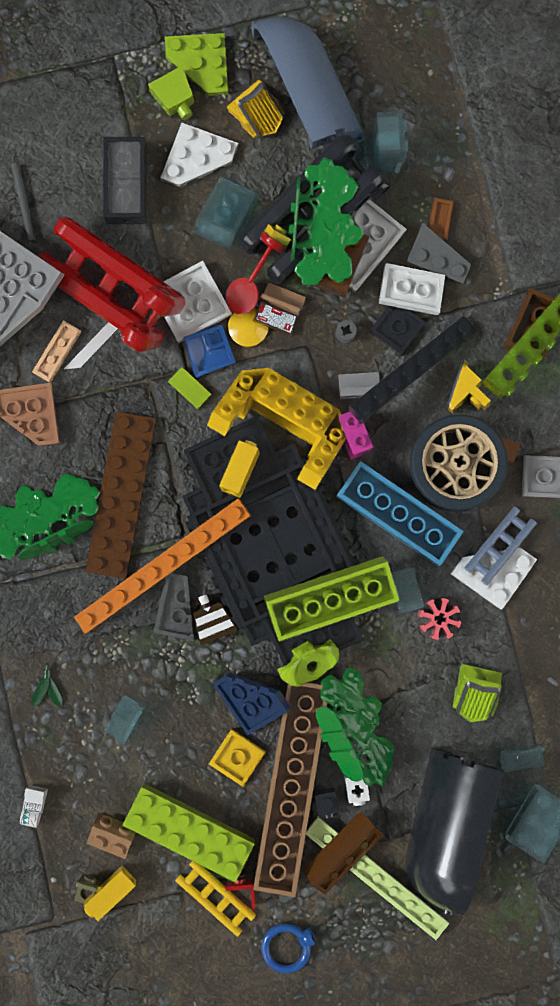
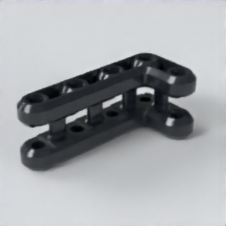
[240,134,392,284]

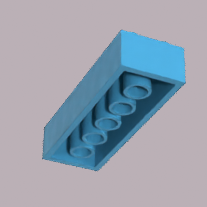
[336,461,464,566]

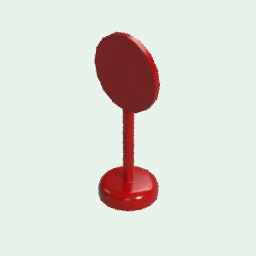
[226,231,288,315]

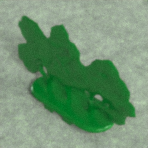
[289,157,364,285]
[0,473,101,560]
[316,667,395,786]

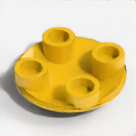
[228,308,268,348]

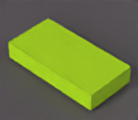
[168,367,212,409]

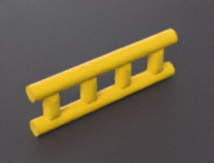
[175,861,256,937]

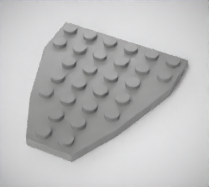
[0,231,64,346]

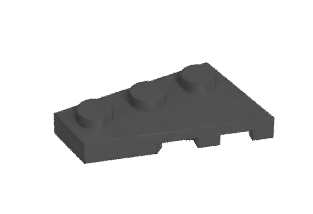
[407,223,471,283]
[153,573,194,641]

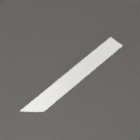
[64,306,126,369]

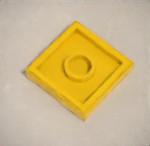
[209,728,266,787]

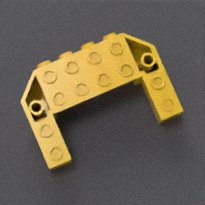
[207,368,346,490]

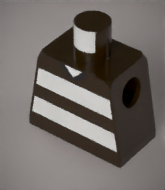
[193,594,238,646]

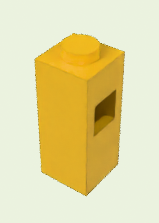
[219,440,260,498]
[84,865,136,921]

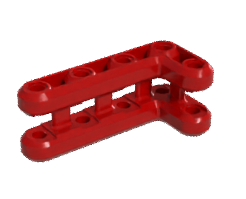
[37,216,186,352]

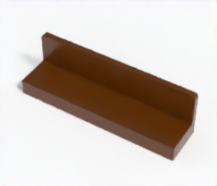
[302,811,384,895]

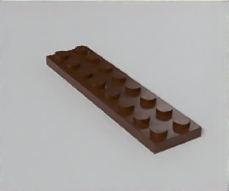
[85,412,156,579]

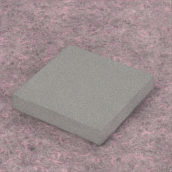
[522,455,560,498]

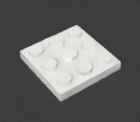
[164,261,232,343]

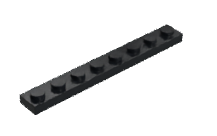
[348,316,477,424]

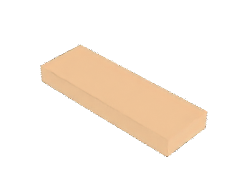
[32,320,82,383]

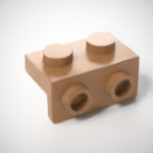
[87,813,136,859]

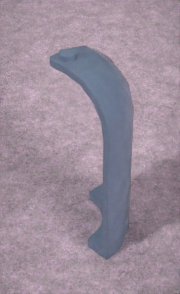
[251,17,365,149]

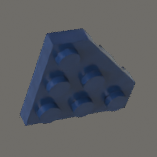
[212,673,292,735]

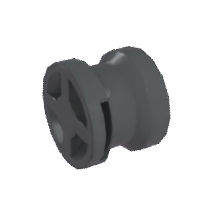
[336,320,357,343]

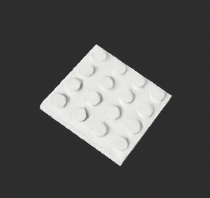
[296,199,407,292]

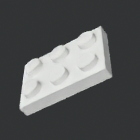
[379,263,445,315]

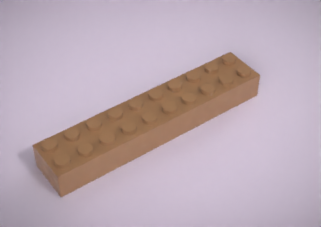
[253,681,327,897]

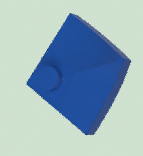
[183,325,236,378]

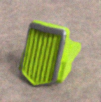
[452,664,502,723]

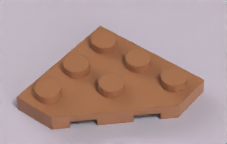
[0,383,60,447]

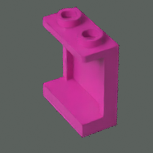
[339,412,373,460]

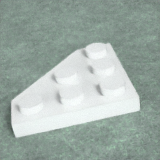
[161,123,238,187]
[451,548,537,610]

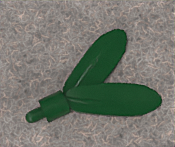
[31,663,63,707]

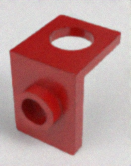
[225,877,256,910]

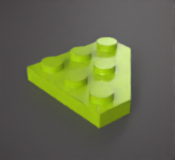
[165,33,228,96]

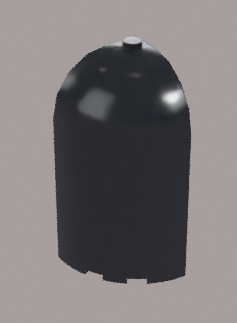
[406,747,503,915]

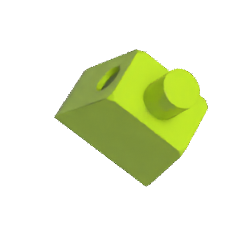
[148,66,194,120]

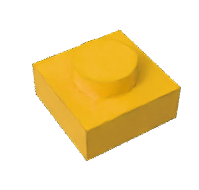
[265,224,291,246]

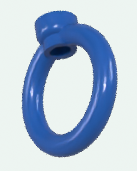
[261,923,316,974]

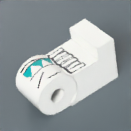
[20,785,48,828]

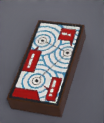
[253,301,298,336]

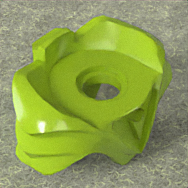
[278,639,339,686]

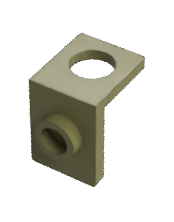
[74,875,101,904]

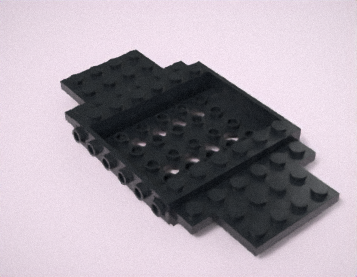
[182,415,363,666]

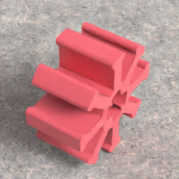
[418,598,461,640]

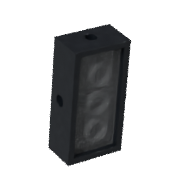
[103,137,147,224]

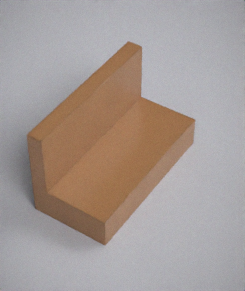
[261,282,306,317]

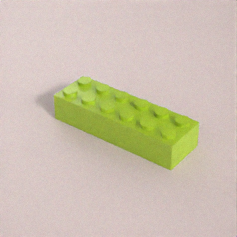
[264,556,400,641]
[123,783,255,882]

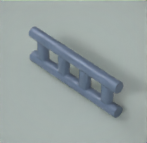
[464,507,537,586]

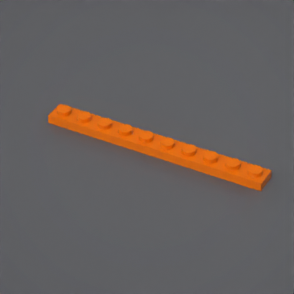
[74,499,251,634]

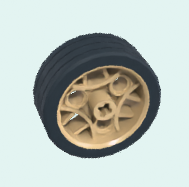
[410,414,508,512]

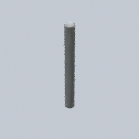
[11,163,36,243]

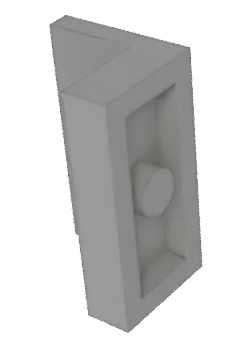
[338,372,380,399]

